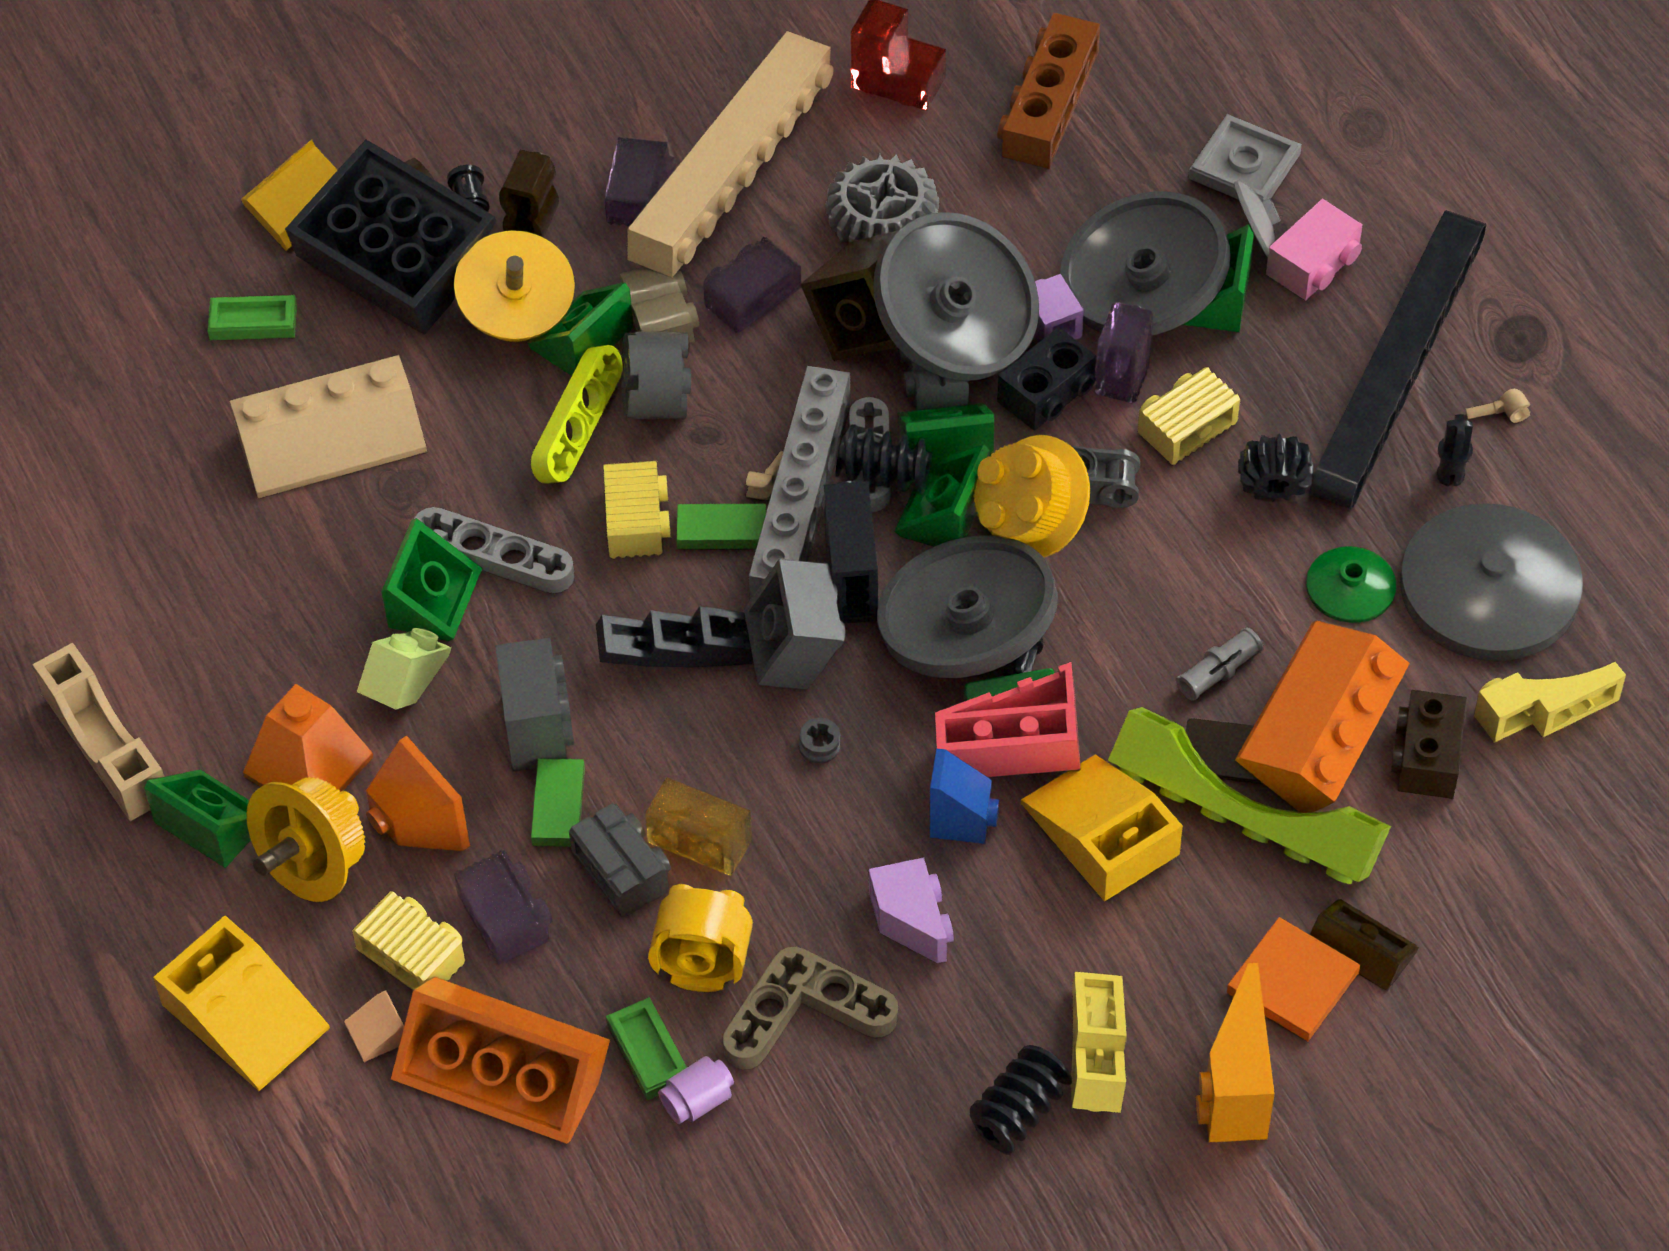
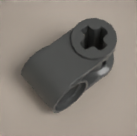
[1072,446,1140,508]

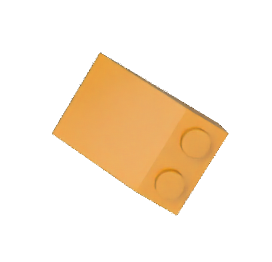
[1196,963,1275,1142]

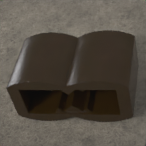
[499,149,559,238]

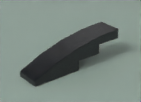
[596,606,754,668]

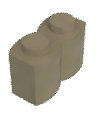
[620,267,699,343]

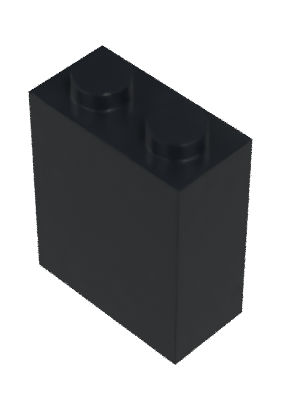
[823,481,879,624]

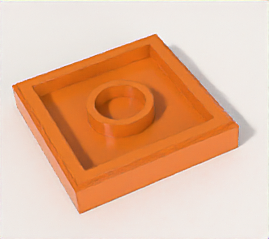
[1227,917,1360,1042]

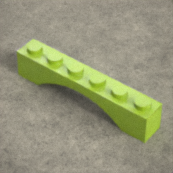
[1108,707,1391,884]

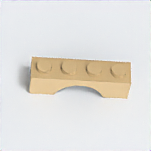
[32,643,164,821]

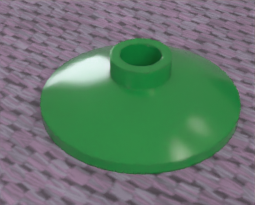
[1306,546,1397,623]

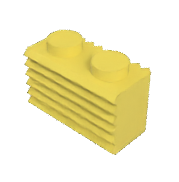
[1138,367,1240,465]
[603,461,670,559]
[352,891,465,990]

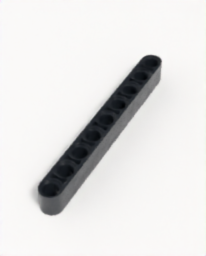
[1309,210,1487,509]

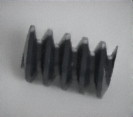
[835,424,932,495]
[970,1045,1072,1155]

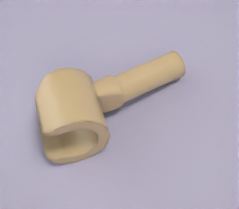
[1465,388,1530,423]
[746,451,783,500]

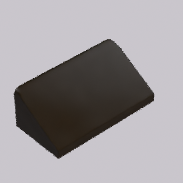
[1186,718,1264,784]
[1310,899,1419,990]

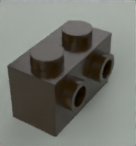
[1391,690,1467,799]

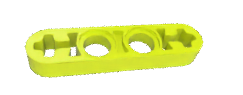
[531,345,623,484]

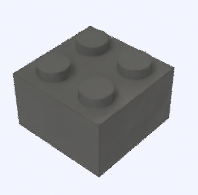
[744,559,845,689]
[495,638,574,772]

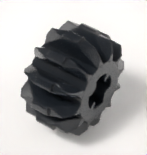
[1238,434,1314,502]

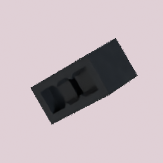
[997,327,1096,431]

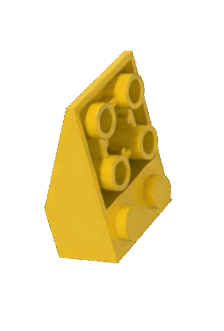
[1021,754,1183,902]
[153,915,330,1091]

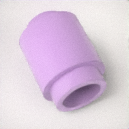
[658,1056,734,1124]

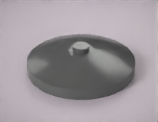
[1060,191,1231,338]
[873,212,1039,381]
[1400,503,1583,661]
[877,536,1058,678]

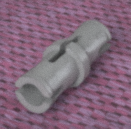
[1176,627,1263,701]

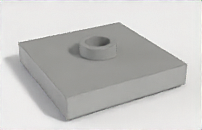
[1189,114,1302,202]

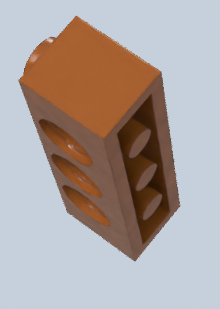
[997,12,1100,169]

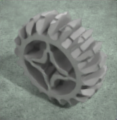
[826,153,939,243]

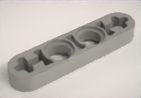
[414,507,575,593]

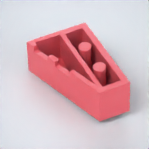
[935,662,1081,777]

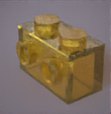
[645,777,752,876]

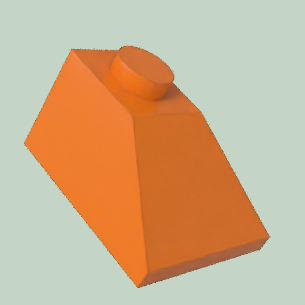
[243,684,373,792]
[366,736,470,851]

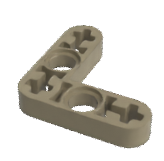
[723,947,898,1070]

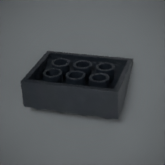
[285,139,496,335]

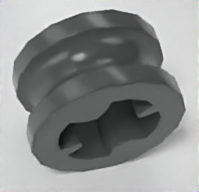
[799,718,841,763]

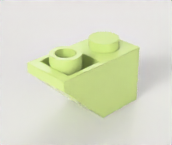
[357,628,452,710]

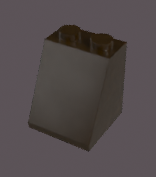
[800,230,899,361]

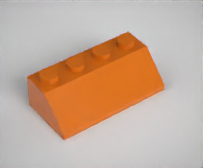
[1235,620,1410,813]
[391,977,610,1144]

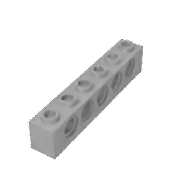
[749,366,851,599]

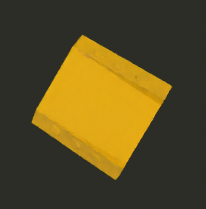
[241,140,337,251]

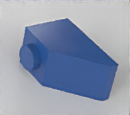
[930,748,1000,844]

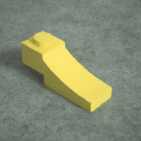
[1474,662,1626,743]
[1071,972,1127,1113]

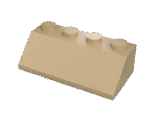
[230,355,427,498]

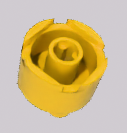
[648,884,753,992]

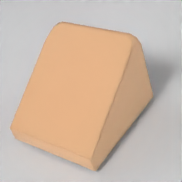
[344,990,404,1062]

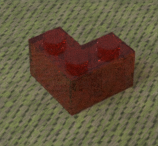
[851,0,946,111]

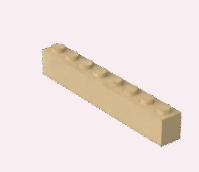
[628,31,833,278]

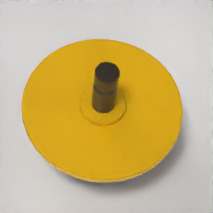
[454,231,575,342]

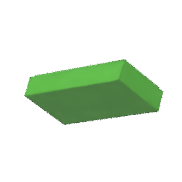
[208,295,297,340]
[676,504,766,549]
[531,758,585,847]
[606,997,687,1100]

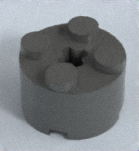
[622,332,691,419]

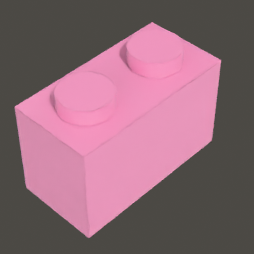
[1266,198,1363,301]

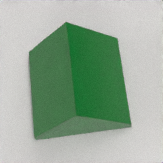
[1182,224,1254,332]
[527,282,633,376]
[897,402,994,462]
[894,444,990,547]
[381,518,482,641]
[144,769,251,868]

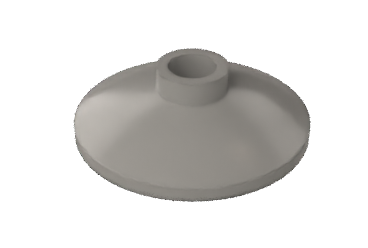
[1234,180,1281,257]

